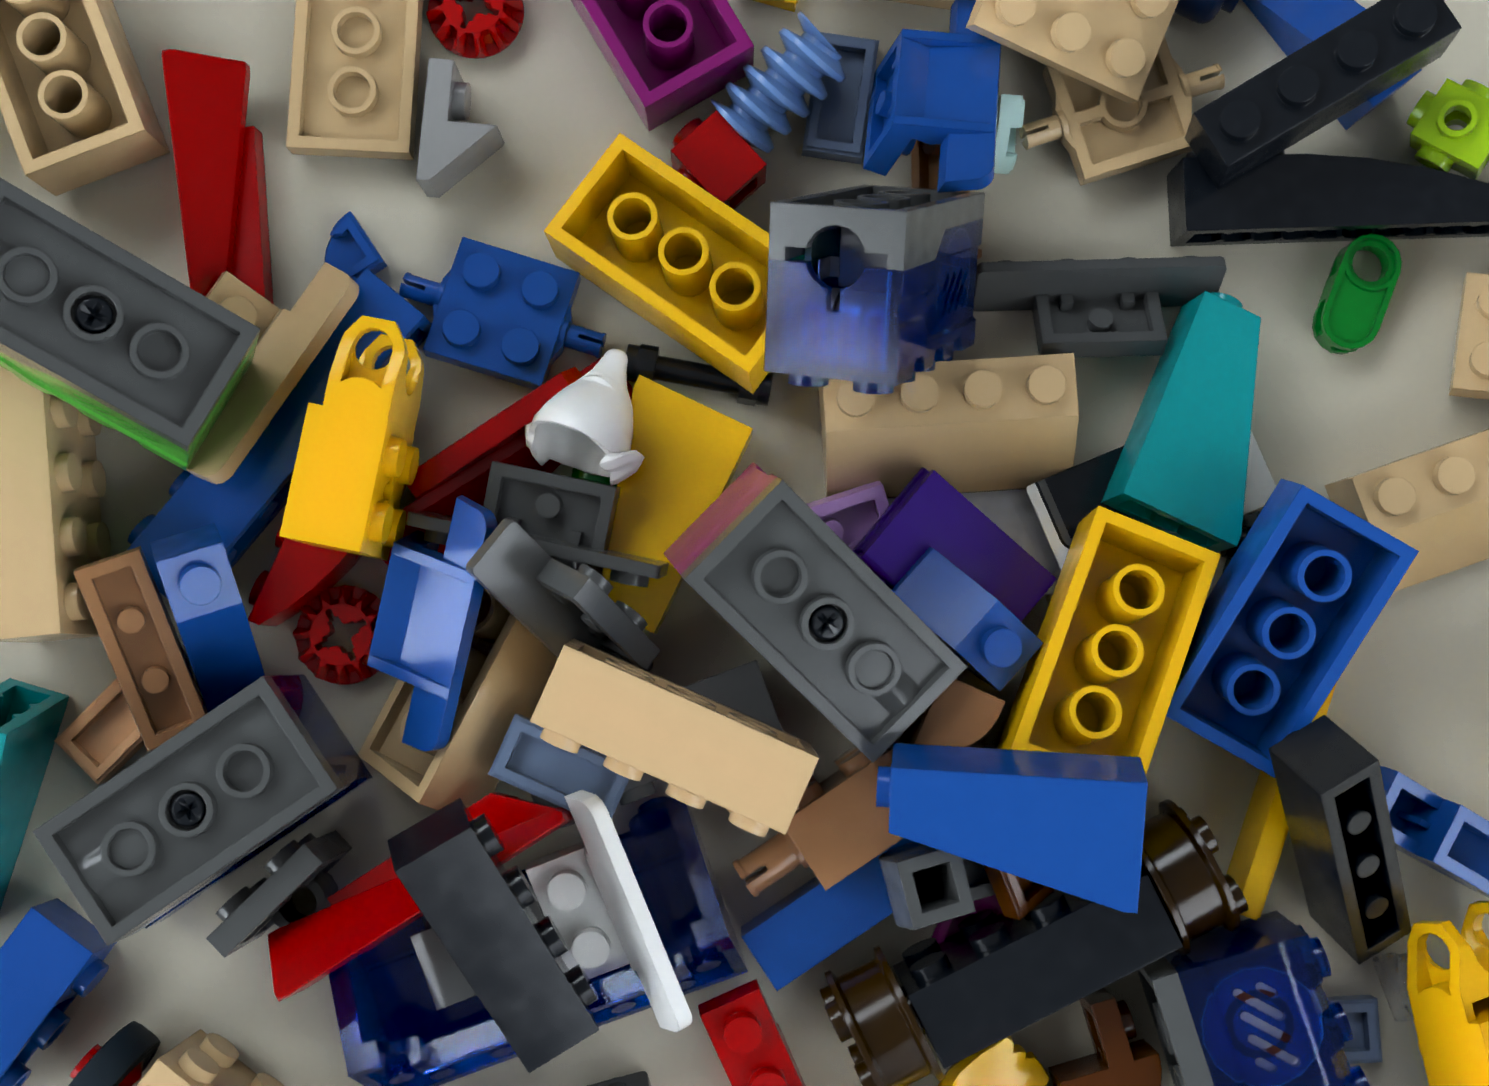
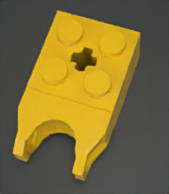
[279,315,424,561]
[1407,901,1489,1086]

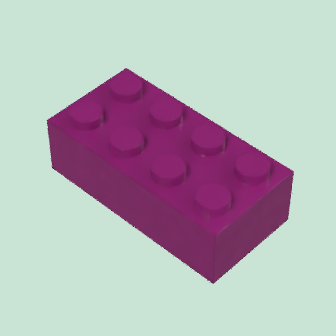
[571,0,754,131]

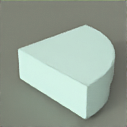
[994,94,1025,174]

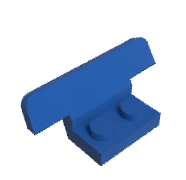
[863,0,1001,193]
[367,495,498,752]

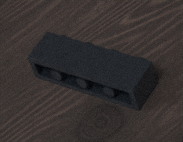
[1185,0,1462,189]
[1268,715,1411,965]
[387,798,599,1073]

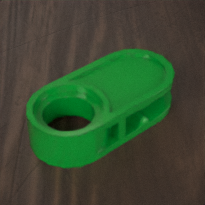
[1312,234,1402,355]

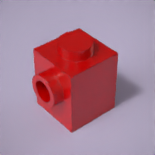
[670,110,767,210]

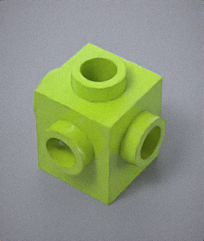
[1406,78,1489,180]

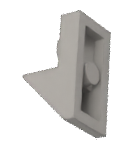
[416,58,505,198]

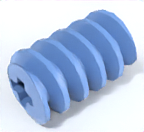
[711,11,846,153]

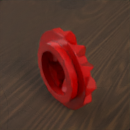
[426,0,524,59]
[292,585,381,685]

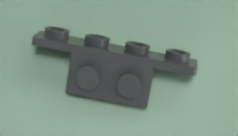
[971,256,1227,358]
[406,461,669,587]
[466,518,661,672]

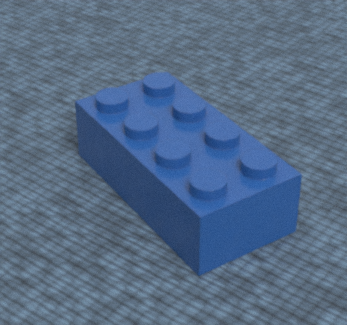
[1166,478,1419,778]

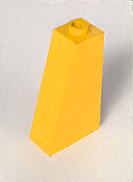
[602,374,753,635]

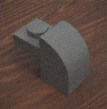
[879,841,995,931]

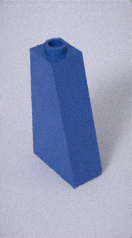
[876,743,1148,913]

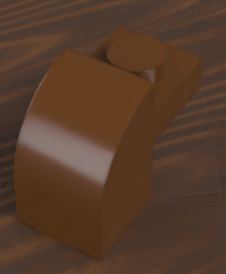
[1048,987,1162,1086]

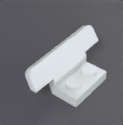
[525,790,692,1033]

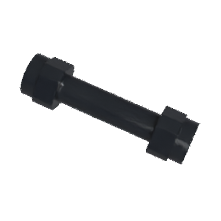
[626,344,774,406]

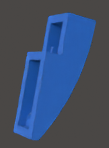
[1380,765,1489,898]

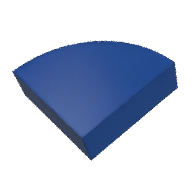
[324,211,387,278]

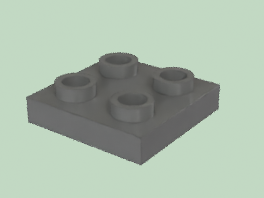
[206,830,352,958]

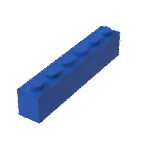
[126,268,432,599]

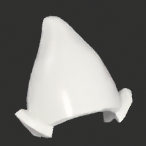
[525,348,645,486]

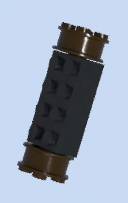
[819,799,1249,1086]

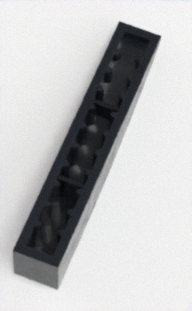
[1167,151,1489,246]

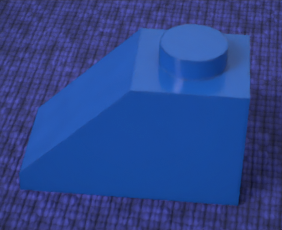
[891,547,1043,692]

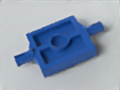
[399,237,606,390]

